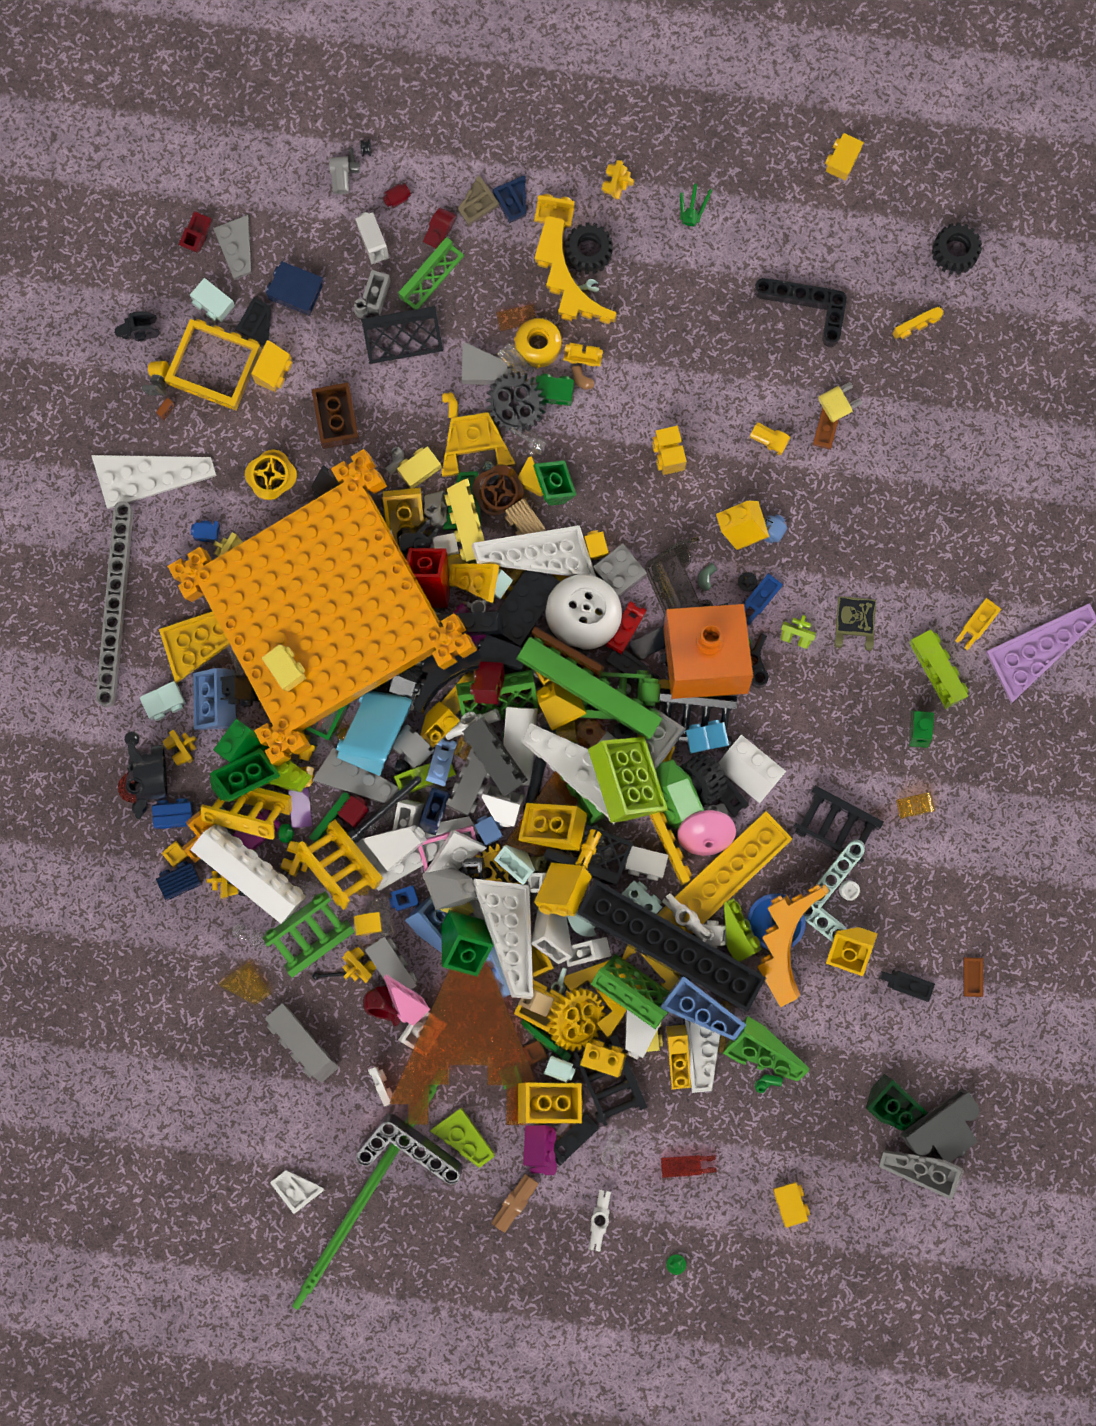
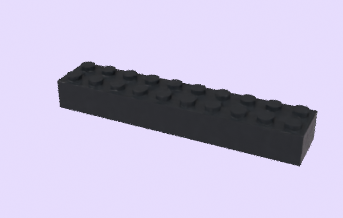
[575,880,766,1013]

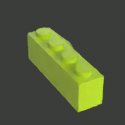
[909,629,969,709]

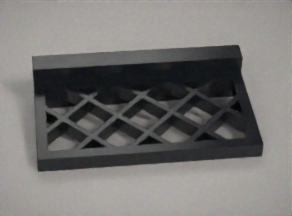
[361,306,443,364]
[544,824,633,888]

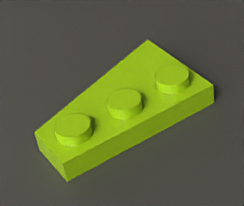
[266,754,312,792]

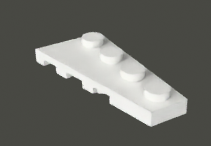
[685,1019,720,1093]

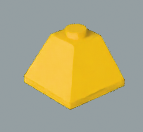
[536,683,586,731]

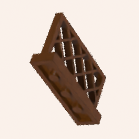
[532,627,605,679]

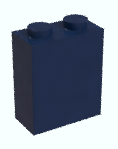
[266,261,324,316]

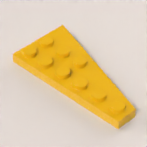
[159,611,230,684]

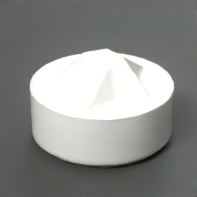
[839,880,860,901]

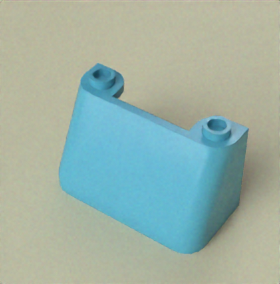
[336,690,413,776]

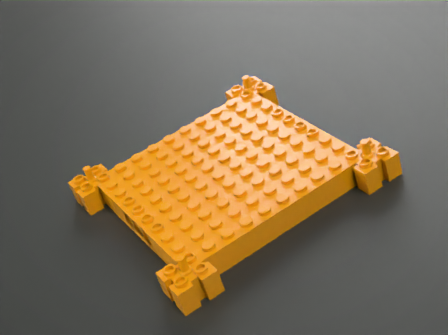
[168,449,477,766]

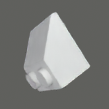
[482,784,525,827]

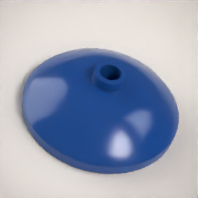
[747,893,806,950]

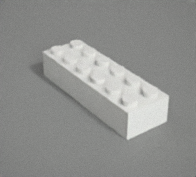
[190,824,306,924]

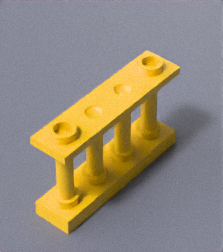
[201,787,292,840]
[296,820,383,910]

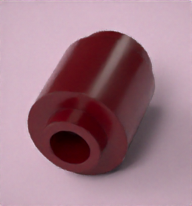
[382,183,411,209]

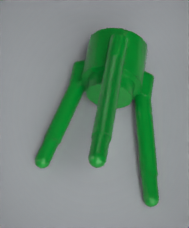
[679,183,712,227]

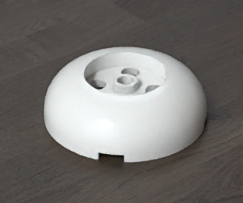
[545,574,622,649]

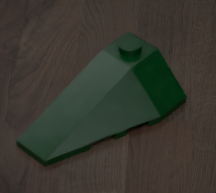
[865,1074,928,1131]

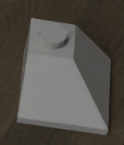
[423,868,477,910]

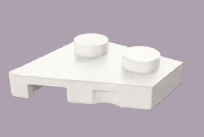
[368,1067,394,1107]

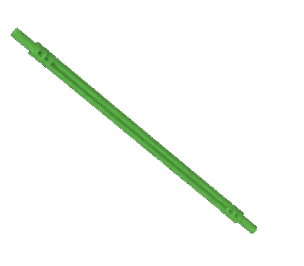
[292,1068,446,1310]

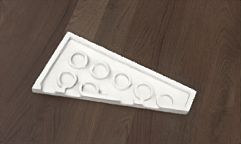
[91,455,217,509]
[522,723,615,824]
[353,816,479,891]
[472,879,533,999]

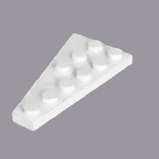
[472,525,596,577]

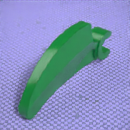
[520,1019,572,1061]

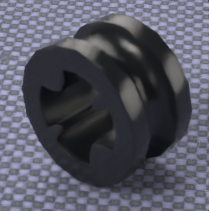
[361,139,371,157]

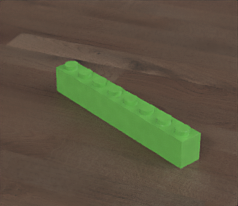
[516,637,663,740]

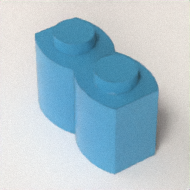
[685,720,729,754]

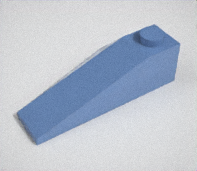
[405,896,447,953]

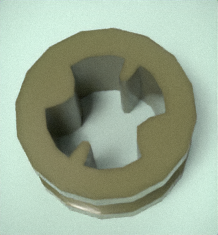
[531,855,547,873]

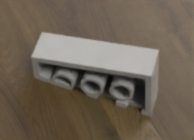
[313,748,400,804]

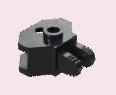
[114,311,160,342]
[396,518,440,555]

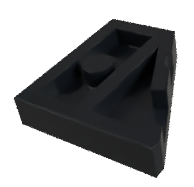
[236,297,270,346]

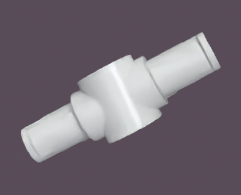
[445,709,501,740]
[662,893,711,942]
[588,1190,611,1251]

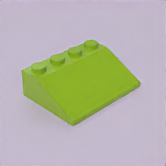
[588,737,668,823]

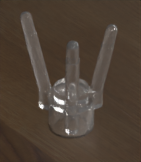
[508,428,547,457]

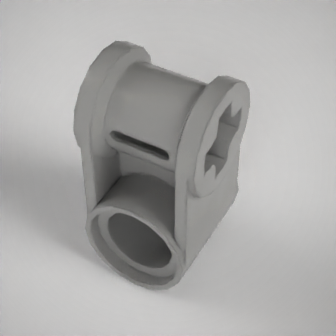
[424,491,448,527]

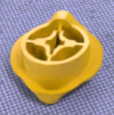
[245,450,297,500]

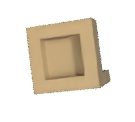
[519,989,554,1016]

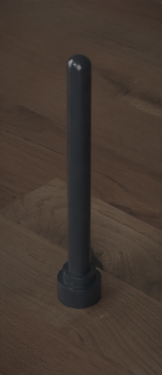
[347,776,421,843]

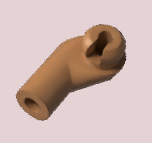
[572,366,594,390]

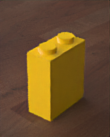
[534,863,592,917]

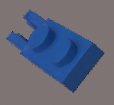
[744,573,783,625]

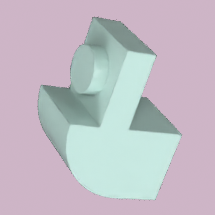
[566,915,600,937]

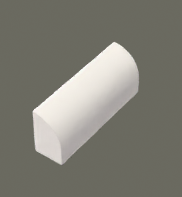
[503,706,538,786]

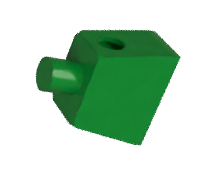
[909,710,934,748]

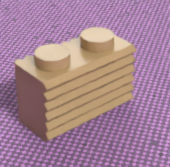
[504,498,546,536]

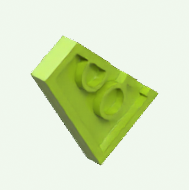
[430,1108,496,1168]

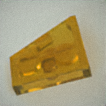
[219,962,272,1005]

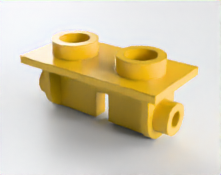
[563,343,603,366]

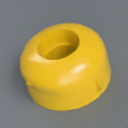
[514,318,562,369]

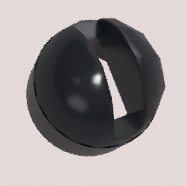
[395,759,410,775]

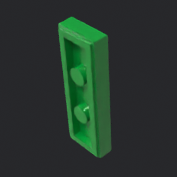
[309,792,350,842]

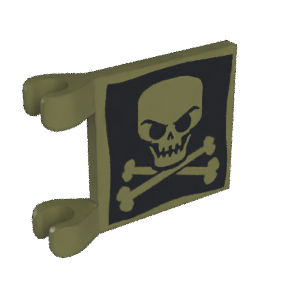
[834,596,876,651]

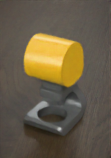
[142,361,170,396]

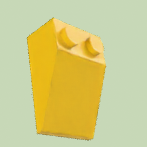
[383,487,426,548]
[518,803,587,851]

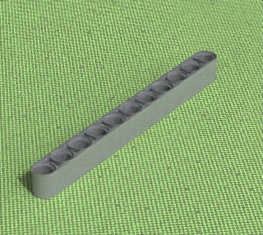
[96,501,134,708]

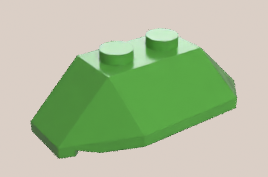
[656,760,704,830]

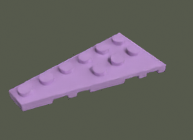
[986,603,1096,703]

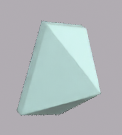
[494,845,535,885]

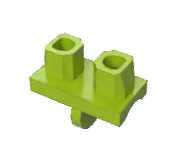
[781,615,816,649]

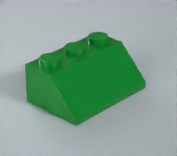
[210,748,280,802]

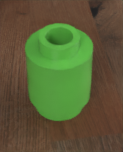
[640,678,661,706]

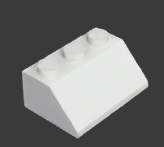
[718,735,786,803]

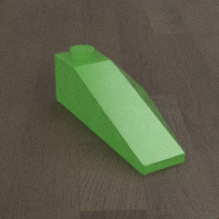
[723,1016,809,1081]

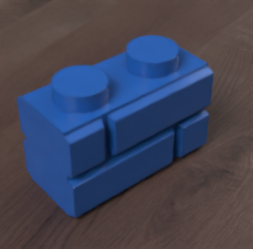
[152,798,194,829]

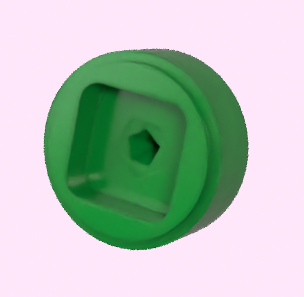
[279,824,294,843]
[666,1254,686,1275]

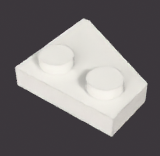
[270,1170,324,1214]

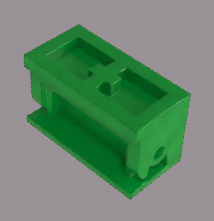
[536,374,574,406]

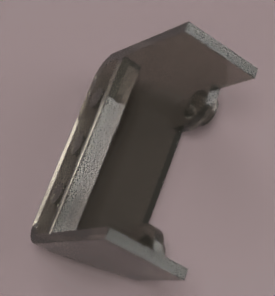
[645,537,728,616]

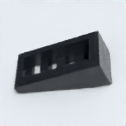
[462,857,486,900]

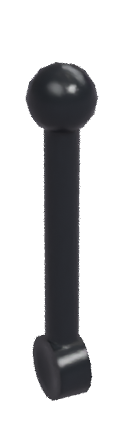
[312,972,347,980]

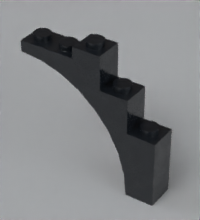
[413,634,526,714]

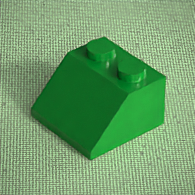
[533,460,576,506]

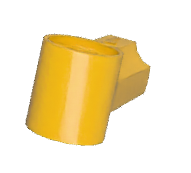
[750,422,791,455]

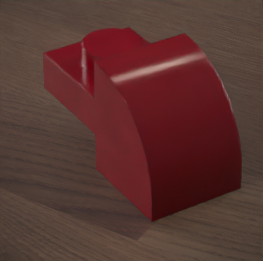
[423,207,457,248]
[178,211,213,253]

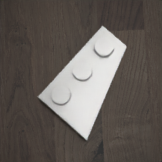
[423,830,486,878]

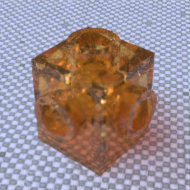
[576,719,606,747]

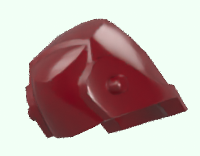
[363,986,400,1026]

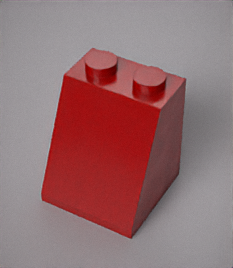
[406,548,450,608]

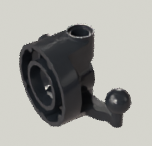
[124,731,167,819]

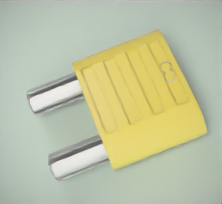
[818,382,862,423]

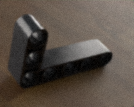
[754,278,847,347]
[356,1114,462,1184]

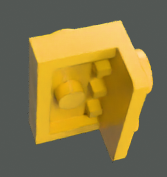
[534,194,575,228]

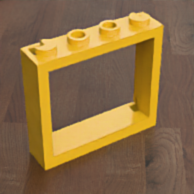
[165,319,262,411]

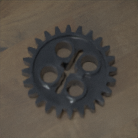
[486,371,547,433]

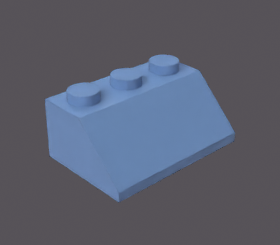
[193,668,236,730]

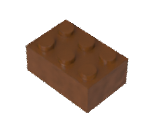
[311,382,360,449]

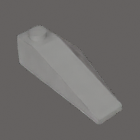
[879,1150,964,1200]

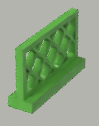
[456,670,539,720]
[591,954,669,1029]

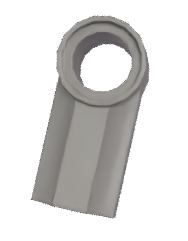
[329,156,350,195]

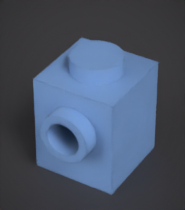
[475,815,503,847]

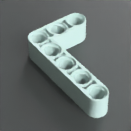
[804,839,865,942]

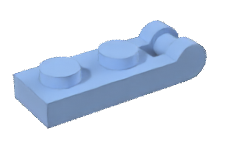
[426,738,457,786]
[485,945,511,998]

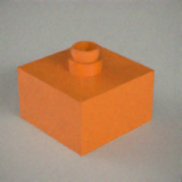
[663,604,753,699]

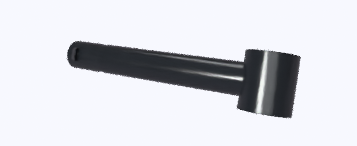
[522,724,556,812]

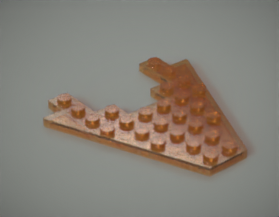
[390,967,536,1125]

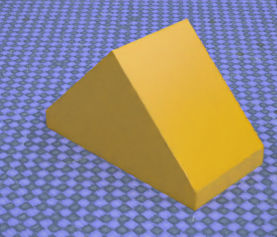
[518,456,543,496]

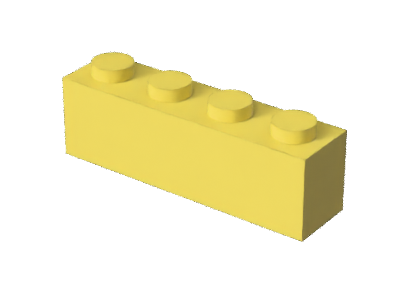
[444,479,485,564]

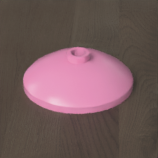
[678,810,736,856]

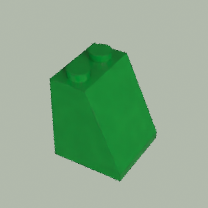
[213,719,269,763]
[441,910,494,977]

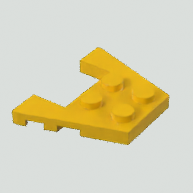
[442,412,515,477]
[563,961,642,1038]

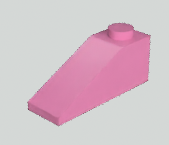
[384,975,430,1026]

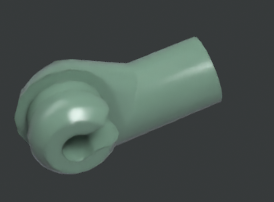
[698,563,717,591]

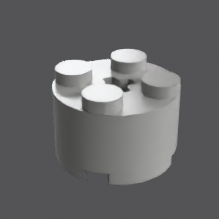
[392,724,434,768]

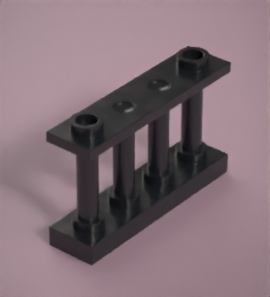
[659,688,737,747]
[792,785,884,865]
[571,1034,648,1126]

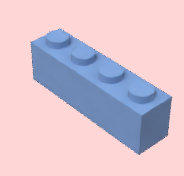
[660,976,746,1040]

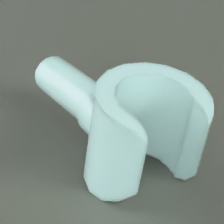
[578,279,599,292]
[551,967,567,994]

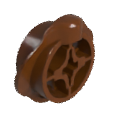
[472,464,524,515]

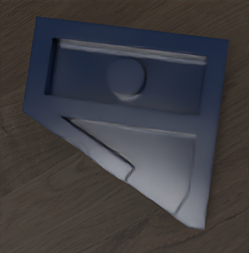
[492,175,527,224]

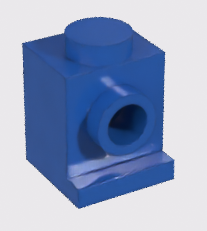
[191,520,220,543]
[389,885,419,912]

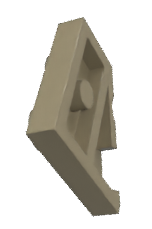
[458,175,499,226]

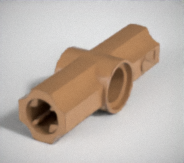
[491,1174,539,1233]

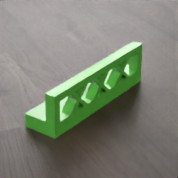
[398,237,464,310]

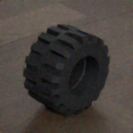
[566,222,613,275]
[932,223,982,275]
[679,754,727,807]

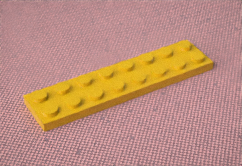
[657,811,792,934]

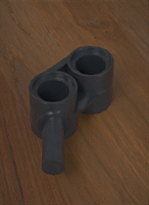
[750,633,769,688]

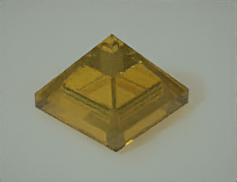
[454,737,472,761]

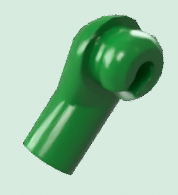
[755,1074,783,1093]

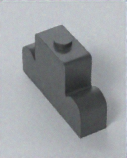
[900,1088,979,1163]

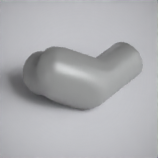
[385,447,404,475]

